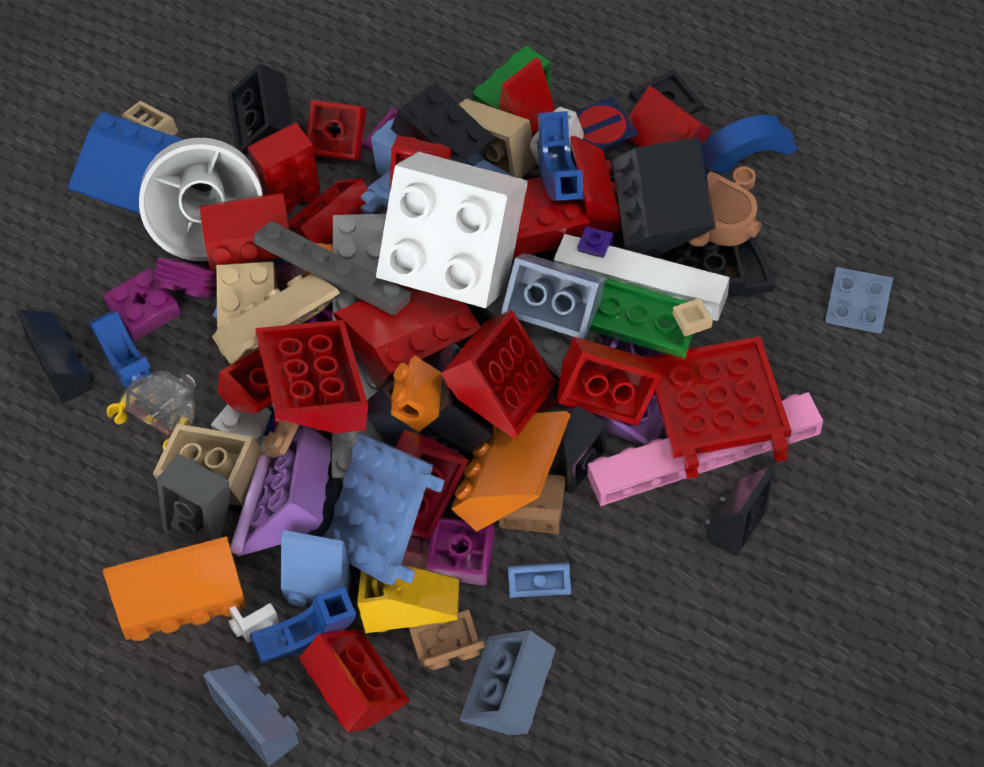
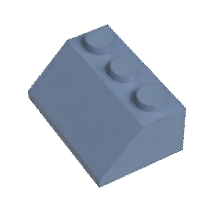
[501,253,607,339]
[460,630,556,735]
[203,665,299,767]

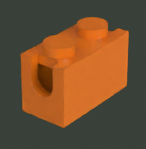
[391,356,442,432]

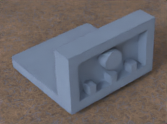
[825,267,893,333]

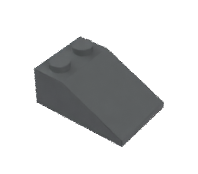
[156,454,230,546]

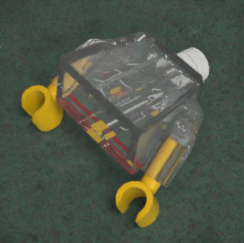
[107,371,196,450]

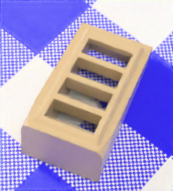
[121,101,178,136]

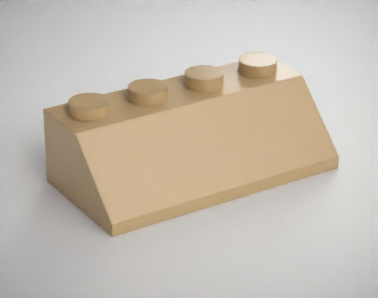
[212,274,340,365]

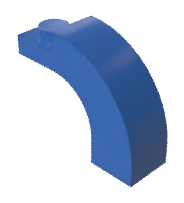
[537,111,584,201]
[702,115,798,173]
[87,310,151,388]
[250,586,356,665]

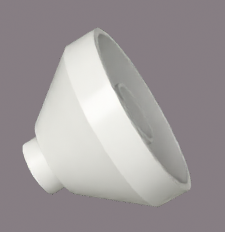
[139,138,263,261]

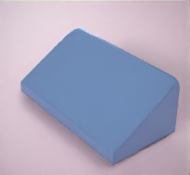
[508,562,571,598]

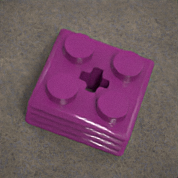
[153,257,217,298]
[103,268,181,341]
[425,517,495,585]

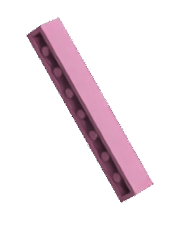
[588,392,823,506]

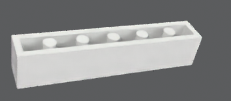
[554,234,730,321]

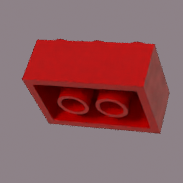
[248,123,321,214]

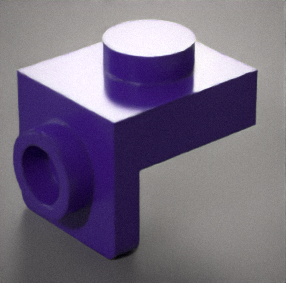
[578,226,613,258]

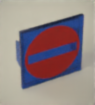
[575,97,638,150]

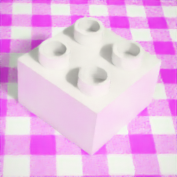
[376,152,528,308]

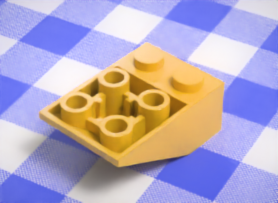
[357,564,459,633]

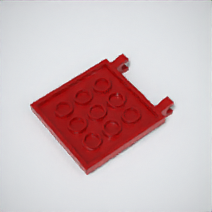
[646,336,792,479]

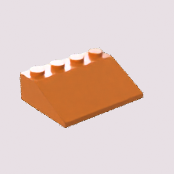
[451,411,570,532]
[103,536,247,641]

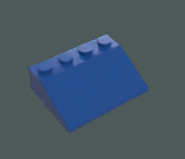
[68,112,185,214]

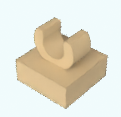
[672,298,713,336]

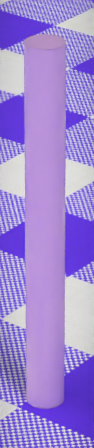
[230,455,271,554]

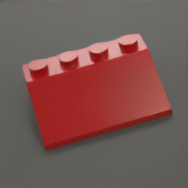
[513,177,590,258]
[333,284,481,388]
[441,309,557,438]
[255,320,368,433]

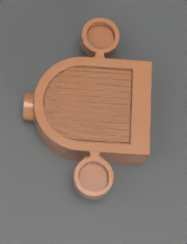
[688,167,761,246]

